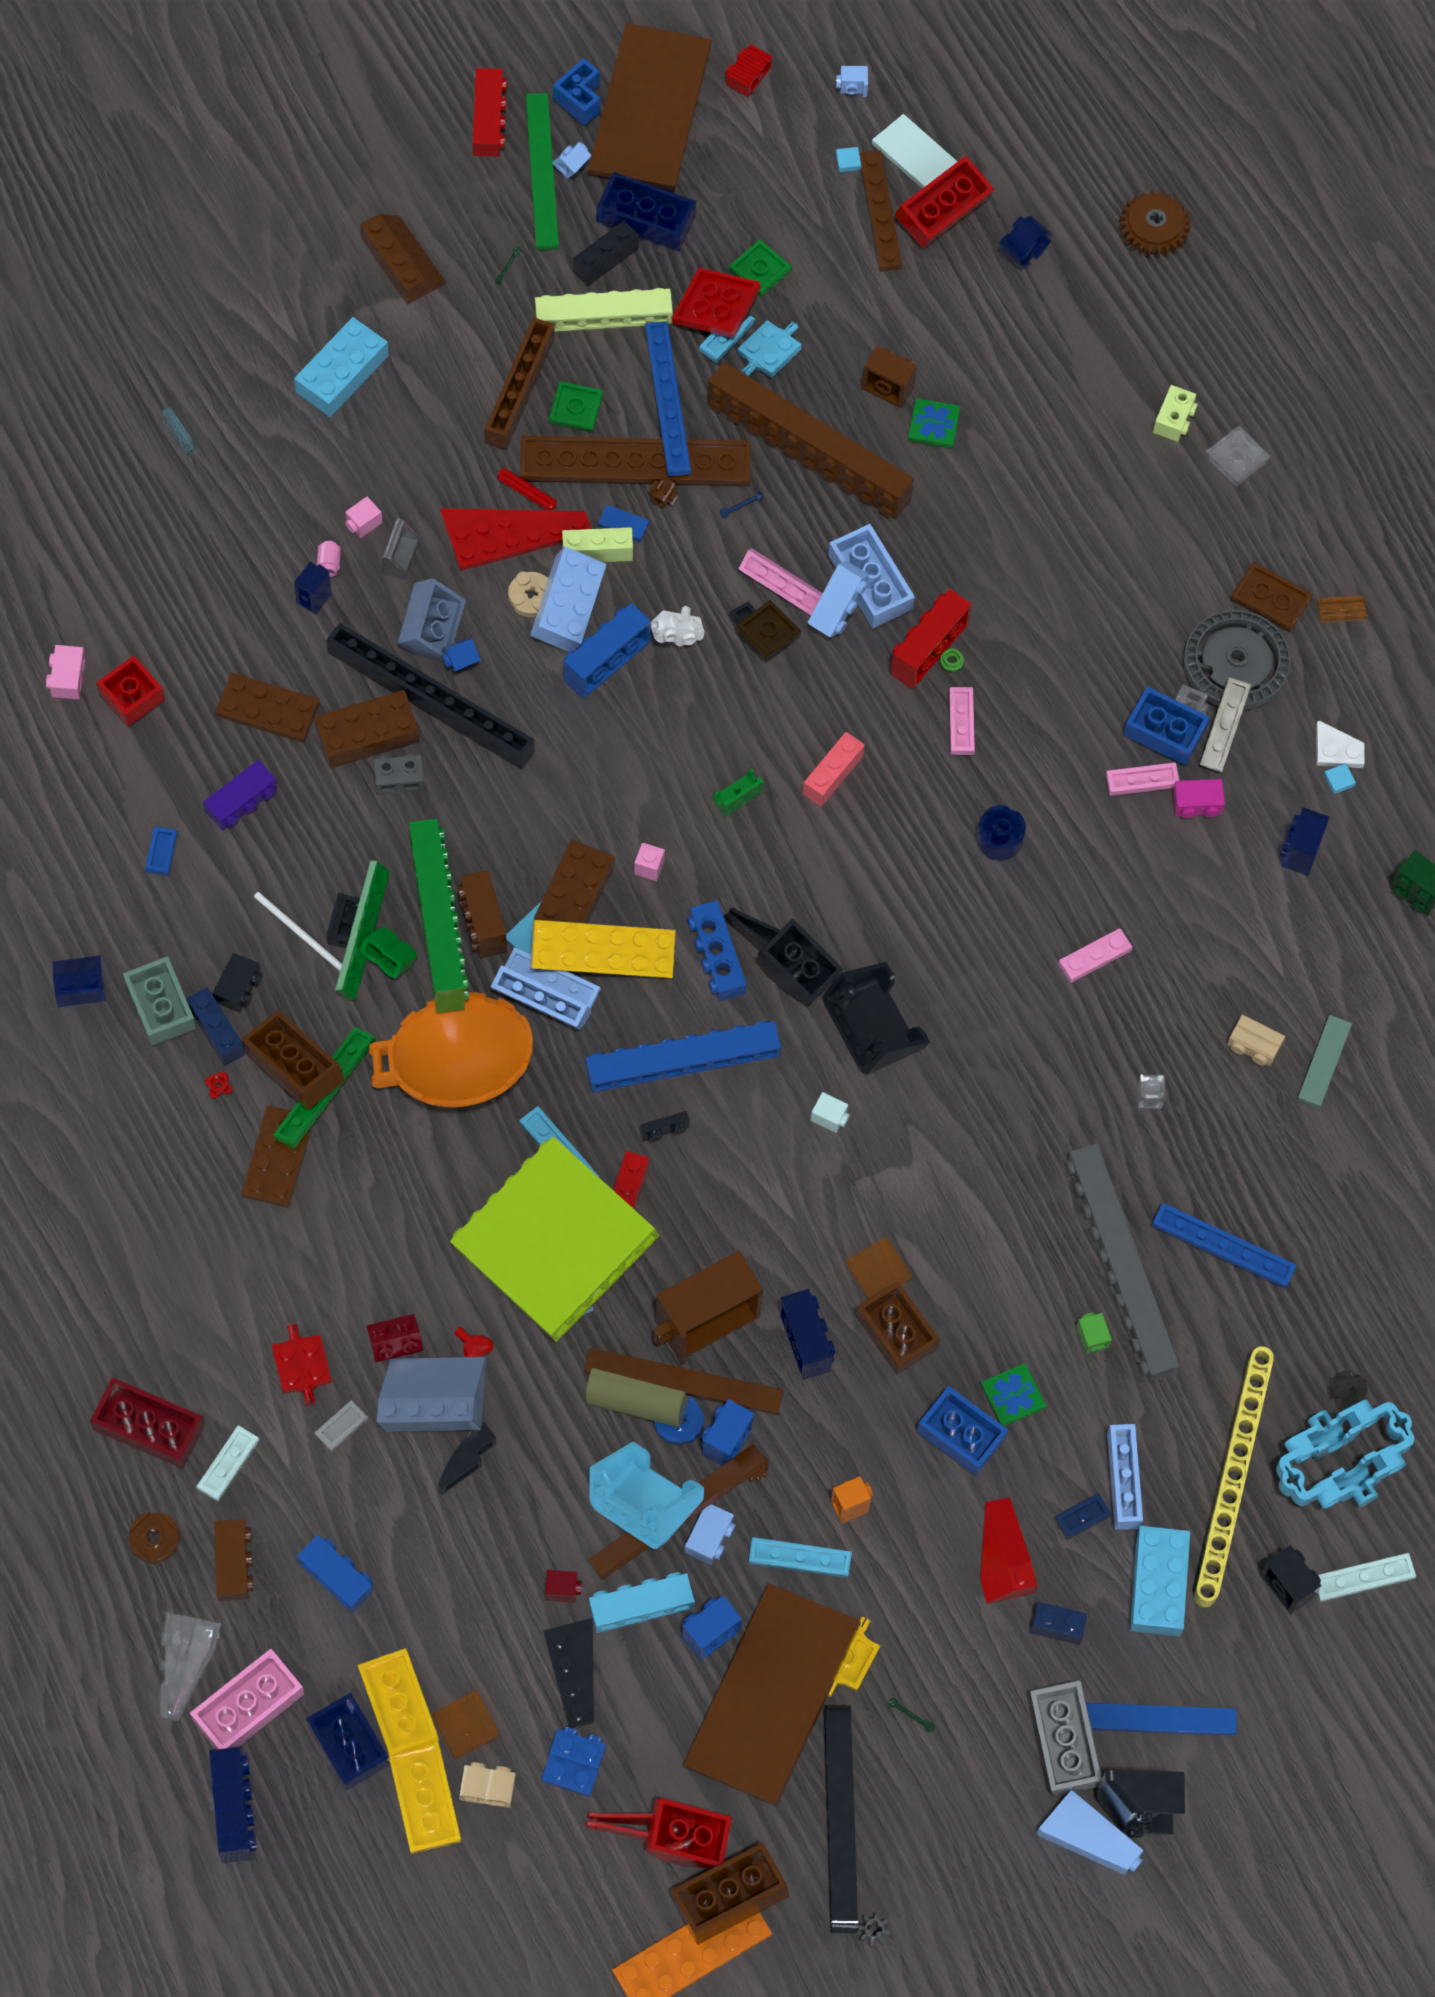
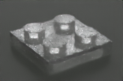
[1205,426,1270,486]

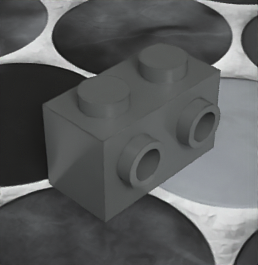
[374,754,424,795]

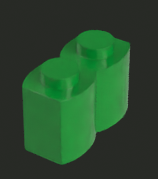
[360,926,418,978]

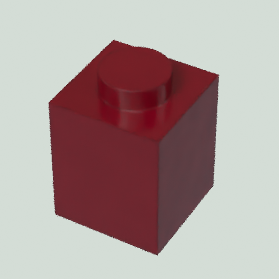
[545,1570,582,1603]

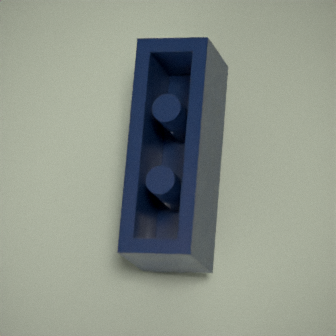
[186,987,245,1066]

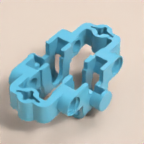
[1276,1399,1414,1509]

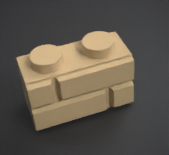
[1227,1014,1285,1066]

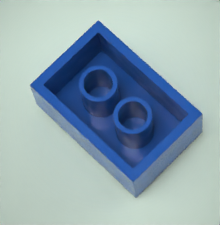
[1123,686,1210,766]
[917,1386,1009,1477]

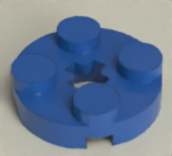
[654,1396,704,1445]

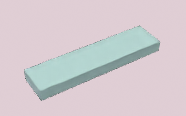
[1317,1553,1416,1602]

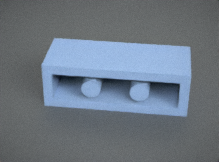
[807,561,869,637]

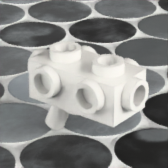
[651,606,705,646]

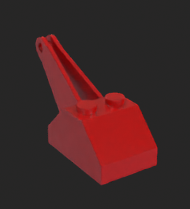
[585,1798,732,1869]

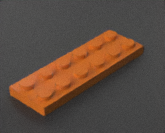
[612,1913,773,1997]

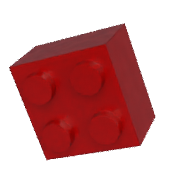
[96,656,165,727]

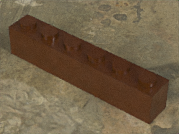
[485,317,555,450]

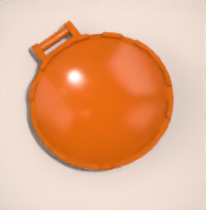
[369,992,533,1107]

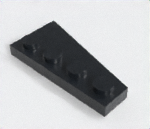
[543,1618,594,1729]

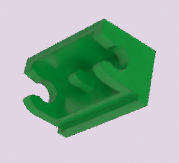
[711,768,764,817]

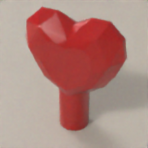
[454,1326,493,1357]

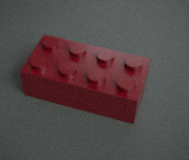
[90,1377,205,1469]

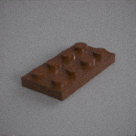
[215,672,320,743]
[241,1105,313,1208]

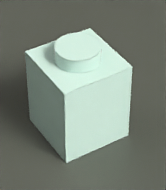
[810,1092,850,1133]

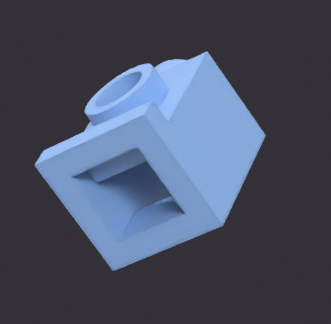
[836,66,868,97]
[552,142,591,179]

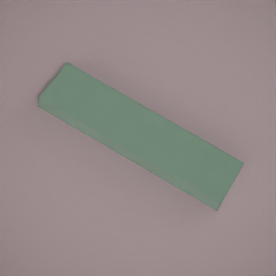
[1297,1015,1352,1109]

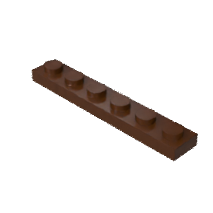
[859,150,902,272]

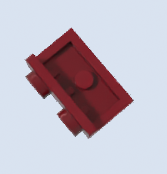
[366,1314,423,1362]

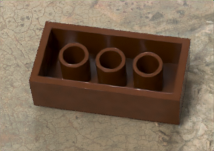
[314,690,419,769]
[534,839,615,924]
[241,1010,345,1110]
[671,1842,789,1945]

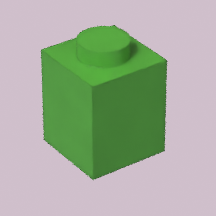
[1077,1312,1112,1354]

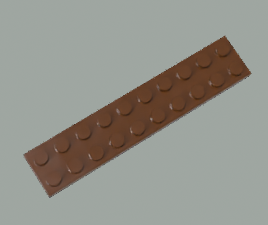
[521,436,750,485]

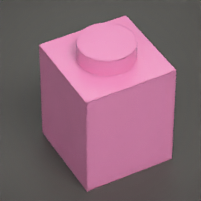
[345,497,382,538]
[634,843,665,882]

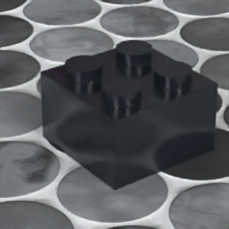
[1260,1545,1322,1615]

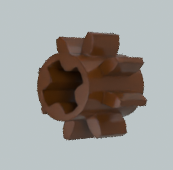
[649,478,678,507]

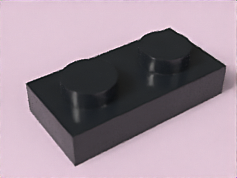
[640,1111,690,1142]

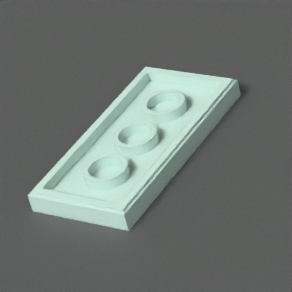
[872,114,957,188]

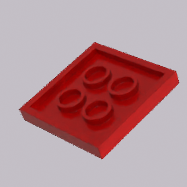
[672,268,761,338]

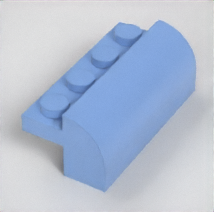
[491,947,601,1030]

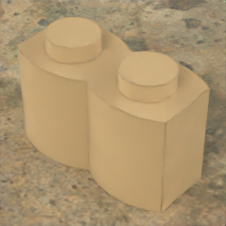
[459,1762,516,1808]

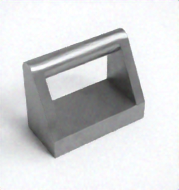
[382,518,420,580]

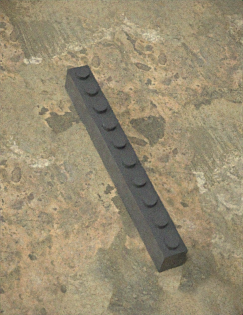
[1066,1144,1180,1382]

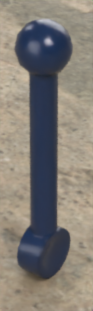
[720,492,763,518]

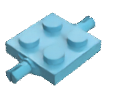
[738,320,802,378]

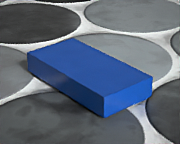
[598,505,649,543]
[145,826,178,876]

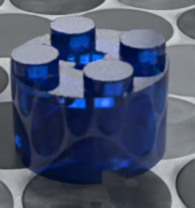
[999,216,1053,268]
[977,805,1026,860]

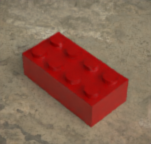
[895,156,995,249]
[890,588,972,690]

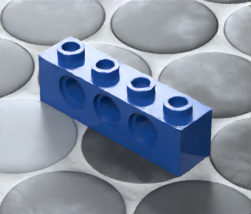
[687,900,747,1001]

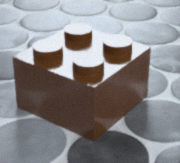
[862,346,917,409]

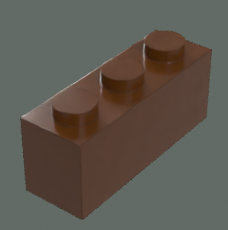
[214,1519,253,1601]

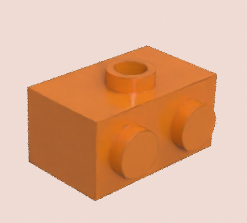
[831,1476,873,1524]

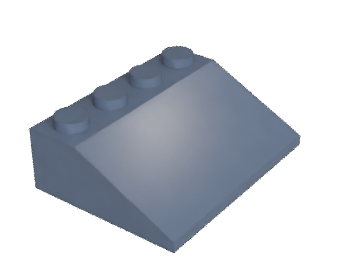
[377,1357,487,1432]

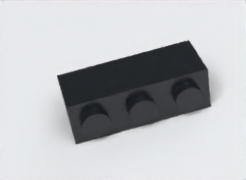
[573,220,639,287]

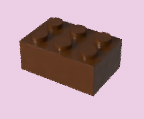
[457,870,507,959]
[856,1281,940,1375]

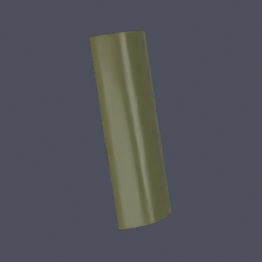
[586,1368,689,1428]

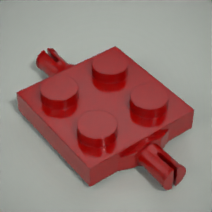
[271,1324,332,1406]

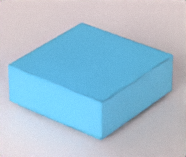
[836,147,861,172]
[1324,764,1356,794]

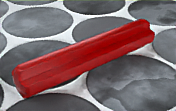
[497,468,557,511]

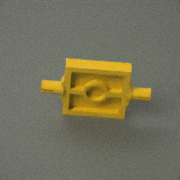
[828,1617,880,1697]

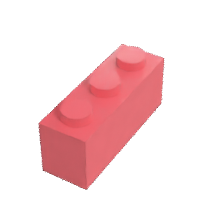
[803,732,865,807]

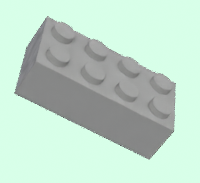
[1030,1681,1102,1797]

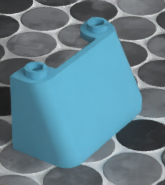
[589,1442,704,1549]

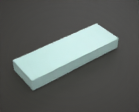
[197,1425,259,1502]

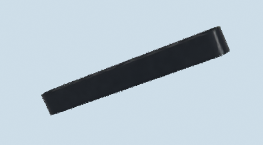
[824,1705,858,1933]

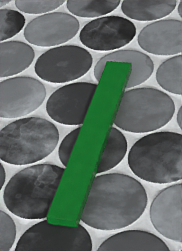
[526,93,559,251]

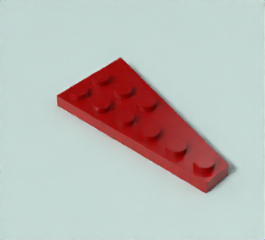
[440,508,592,571]

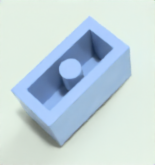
[684,1504,736,1565]

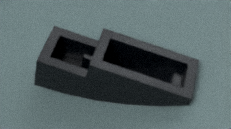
[438,1422,496,1495]

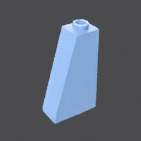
[1037,1790,1144,1875]

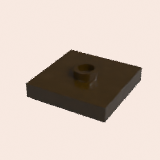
[736,600,802,660]

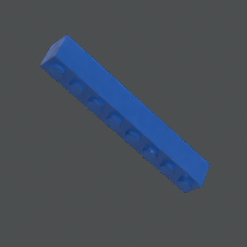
[586,1021,781,1093]

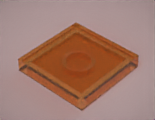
[845,1237,913,1299]
[431,1690,500,1760]

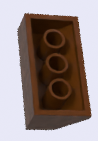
[360,214,446,305]

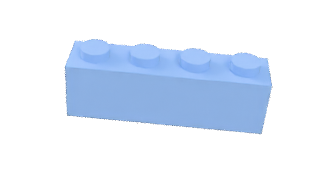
[1107,1424,1143,1530]

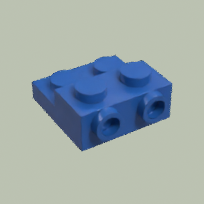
[541,1727,606,1797]

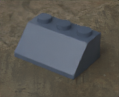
[397,578,466,661]

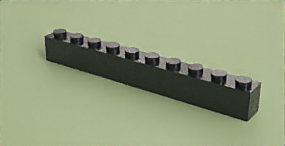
[326,623,535,769]

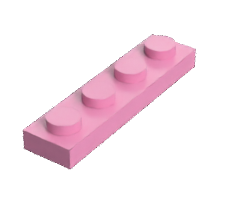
[739,548,823,615]

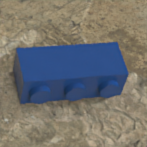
[297,1535,373,1613]

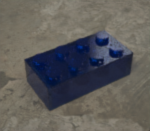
[596,172,697,251]
[209,1747,257,1863]

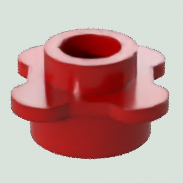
[205,1072,232,1099]

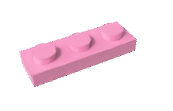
[949,687,975,755]
[1106,763,1179,796]
[1058,928,1133,983]

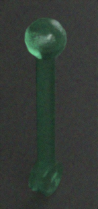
[495,247,521,285]
[888,1698,935,1733]

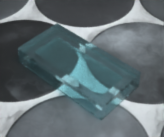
[162,407,194,456]

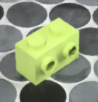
[1153,385,1198,442]

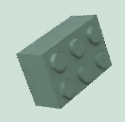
[123,956,196,1046]

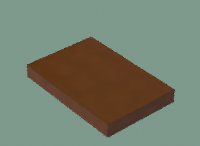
[1230,562,1314,633]

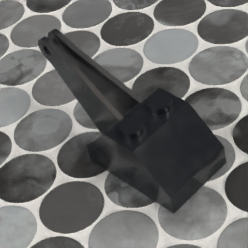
[723,908,843,1004]

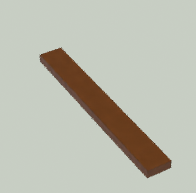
[584,1348,784,1415]
[588,1444,768,1580]

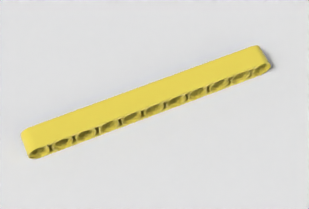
[1194,1347,1274,1607]

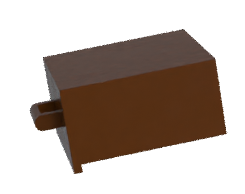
[654,1250,763,1365]

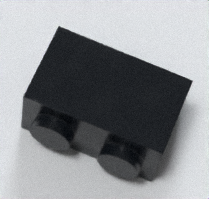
[212,953,262,1013]

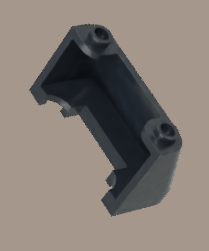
[824,962,930,1073]

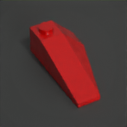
[980,1497,1038,1604]

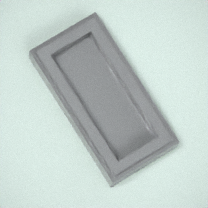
[314,1400,369,1453]

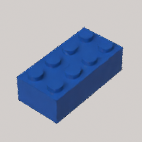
[564,603,651,699]

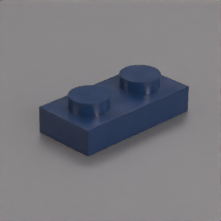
[1055,1493,1112,1540]

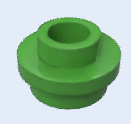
[940,649,964,672]

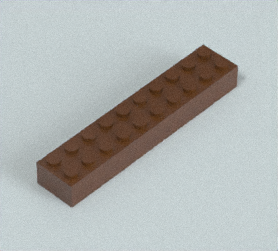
[707,362,914,520]

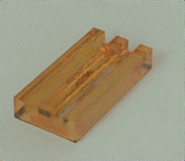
[1317,595,1367,623]

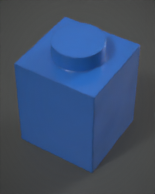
[441,638,481,671]

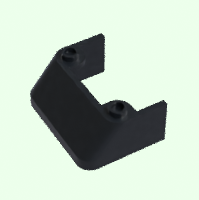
[1097,1770,1185,1838]

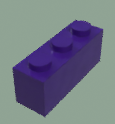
[203,760,278,831]

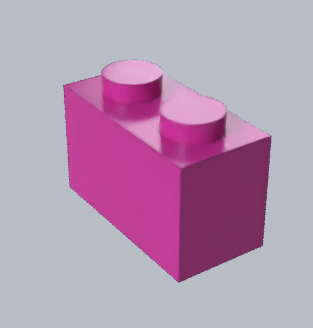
[1173,779,1225,818]

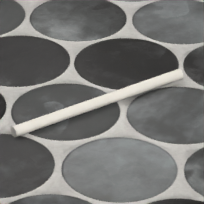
[254,892,342,971]

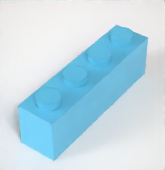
[589,1572,695,1633]

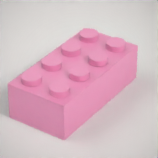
[190,1649,304,1759]

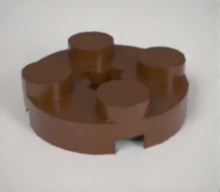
[129,1512,180,1565]

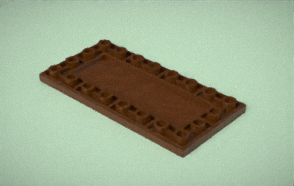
[588,23,712,191]
[683,1583,861,1807]

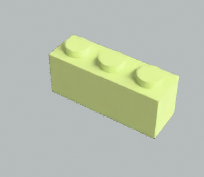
[562,527,633,562]

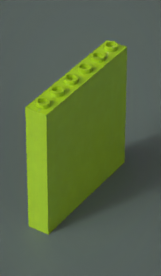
[450,1136,660,1342]

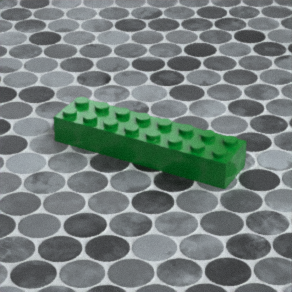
[409,819,469,1013]

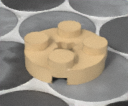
[508,572,548,617]

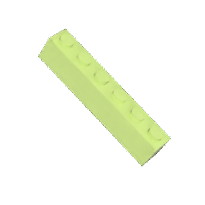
[535,288,673,332]

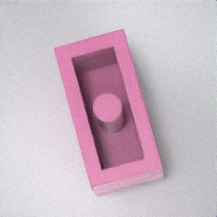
[46,645,86,700]

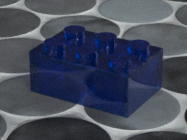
[779,1289,836,1380]
[306,1693,390,1791]

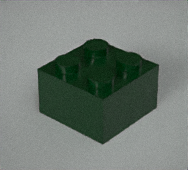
[1390,850,1435,916]

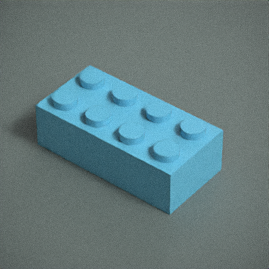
[294,317,389,417]
[1130,1526,1190,1637]

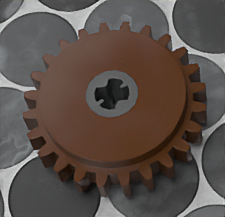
[1119,191,1191,257]

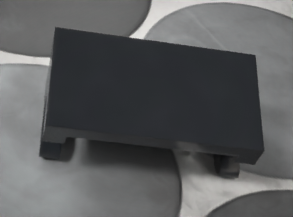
[326,892,360,949]

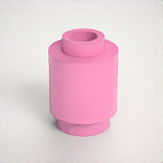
[317,541,341,577]

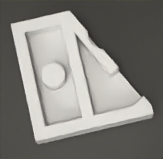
[1316,721,1365,768]

